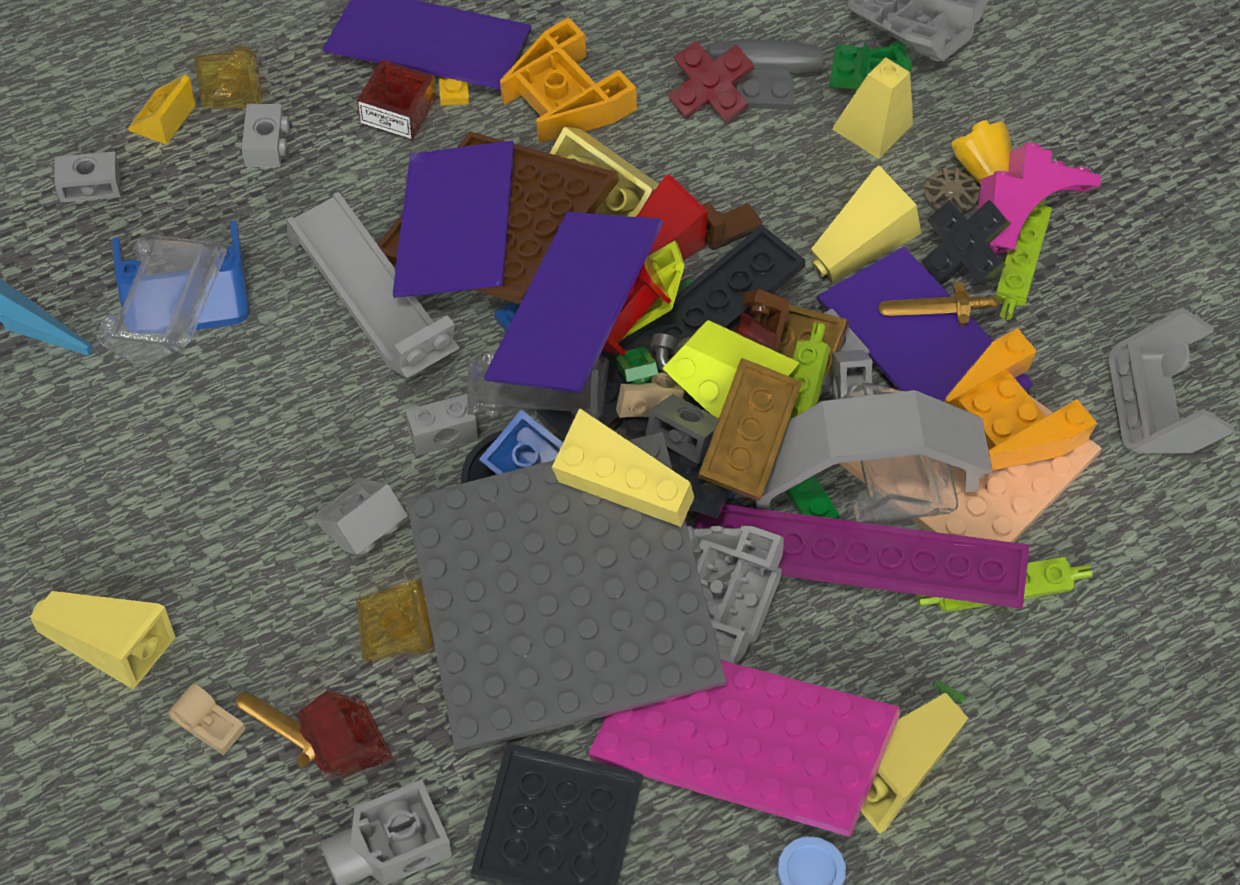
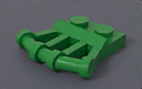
[829,41,913,90]

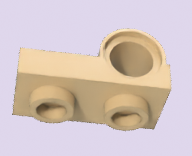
[616,373,685,418]
[168,684,246,755]

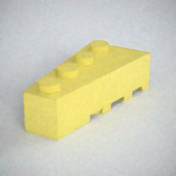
[552,408,694,527]

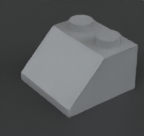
[312,479,408,555]

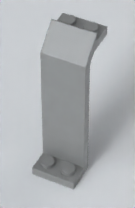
[286,191,460,378]

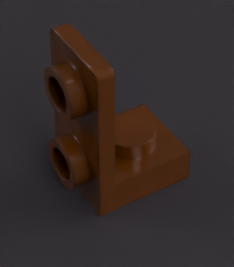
[702,201,763,249]
[741,289,790,353]

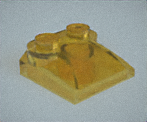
[194,46,261,109]
[356,579,433,662]

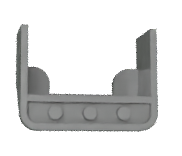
[1109,308,1235,453]

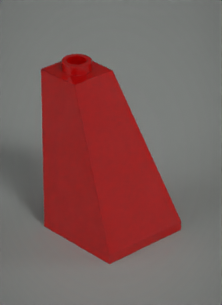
[636,174,708,261]

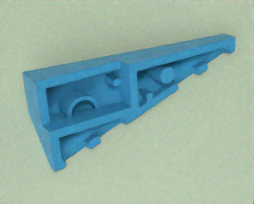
[0,278,93,356]

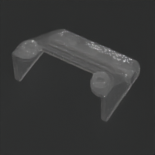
[97,235,227,366]
[840,382,958,524]

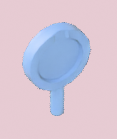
[777,836,846,885]

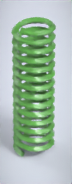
[933,680,967,704]

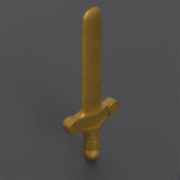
[878,282,999,327]
[235,692,352,770]

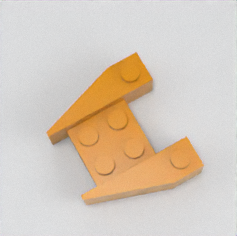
[500,17,637,143]
[944,328,1097,471]

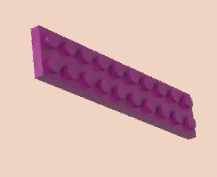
[694,504,1030,609]

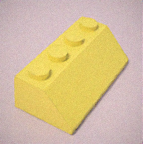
[550,127,659,217]

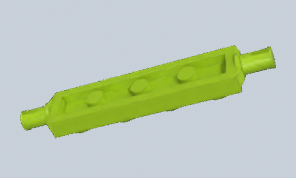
[996,197,1052,320]
[789,323,831,421]
[916,557,1092,613]

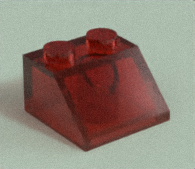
[296,690,393,777]

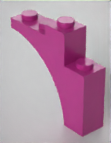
[978,143,1101,254]

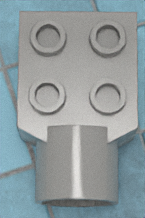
[320,779,452,885]

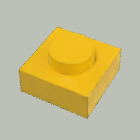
[439,77,469,106]

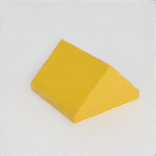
[127,74,196,145]

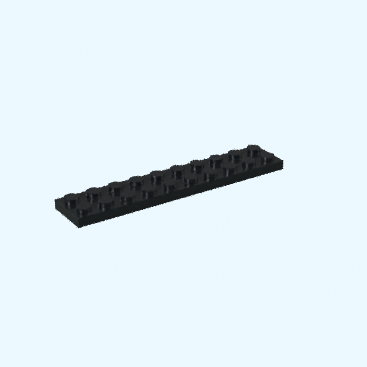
[536,225,805,439]

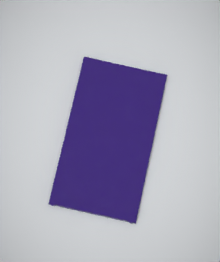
[323,0,532,90]
[392,141,515,298]
[483,212,663,393]
[817,247,1033,402]

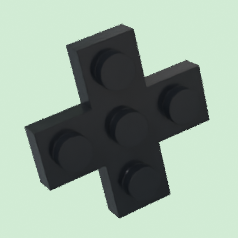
[922,200,1011,286]

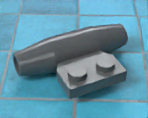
[709,39,823,110]

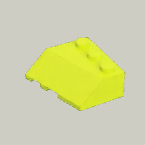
[662,320,800,418]

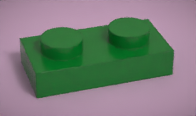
[614,346,658,384]

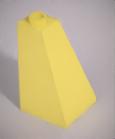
[833,58,913,159]
[811,166,921,282]
[30,591,176,690]
[861,693,968,834]

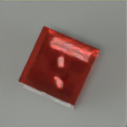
[357,59,436,140]

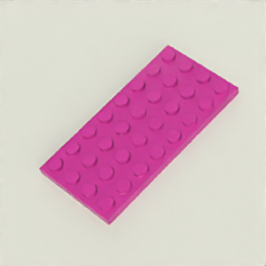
[588,660,900,837]

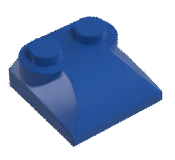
[479,410,563,475]

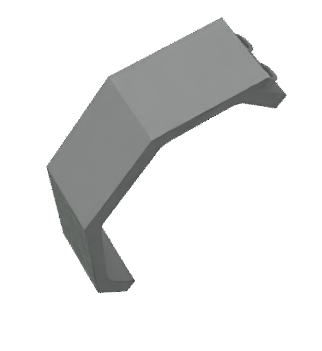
[756,390,993,510]

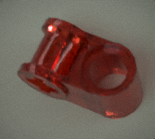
[734,312,777,349]

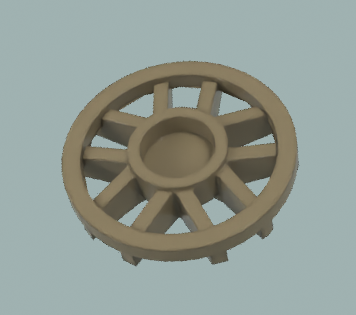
[924,168,980,214]

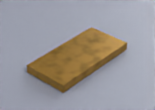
[697,358,802,501]

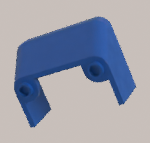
[112,221,250,338]

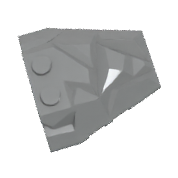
[847,0,987,61]
[687,526,784,664]

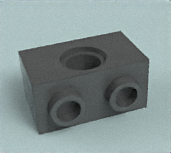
[646,394,719,464]

